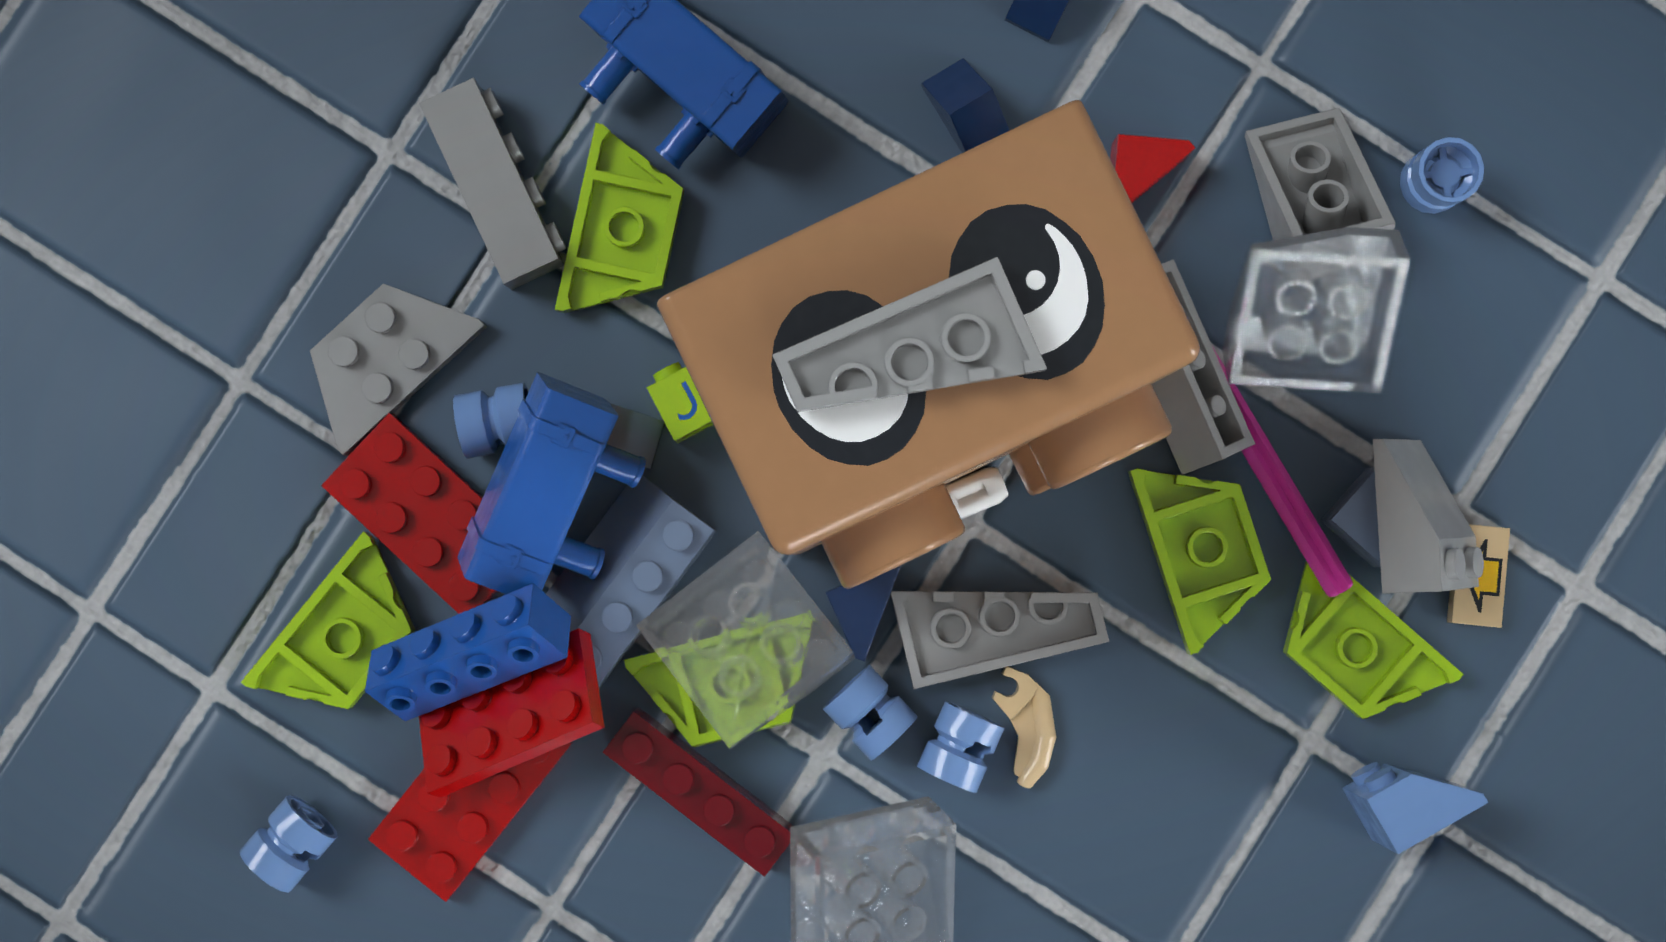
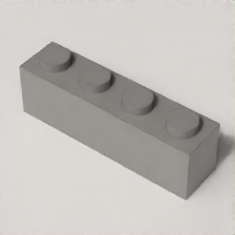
[419,78,567,290]
[1152,259,1255,475]

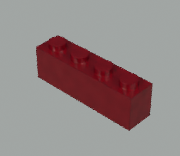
[603,707,797,877]

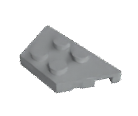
[310,283,487,456]

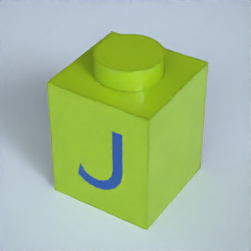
[646,362,714,443]

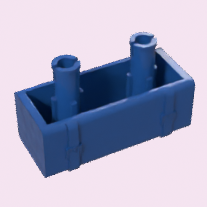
[579,0,789,170]
[457,372,646,594]

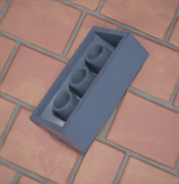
[546,475,717,689]

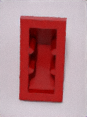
[1110,134,1195,203]

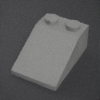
[1245,107,1396,282]
[1373,439,1484,593]

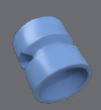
[1400,137,1484,214]
[453,382,529,459]
[823,664,918,761]
[917,701,1005,793]
[240,795,338,893]

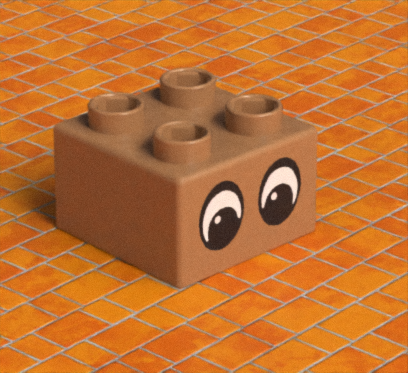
[657,100,1200,589]

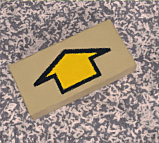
[1447,524,1510,628]

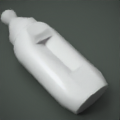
[945,467,1008,519]

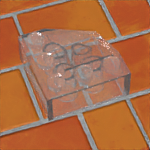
[1222,227,1410,393]
[635,531,855,749]
[790,796,956,942]

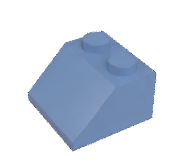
[1342,762,1488,854]

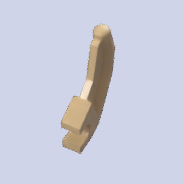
[992,666,1057,789]

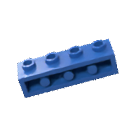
[365,583,571,721]

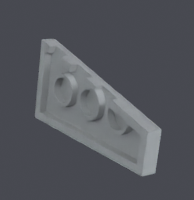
[773,257,1047,413]
[890,591,1109,689]

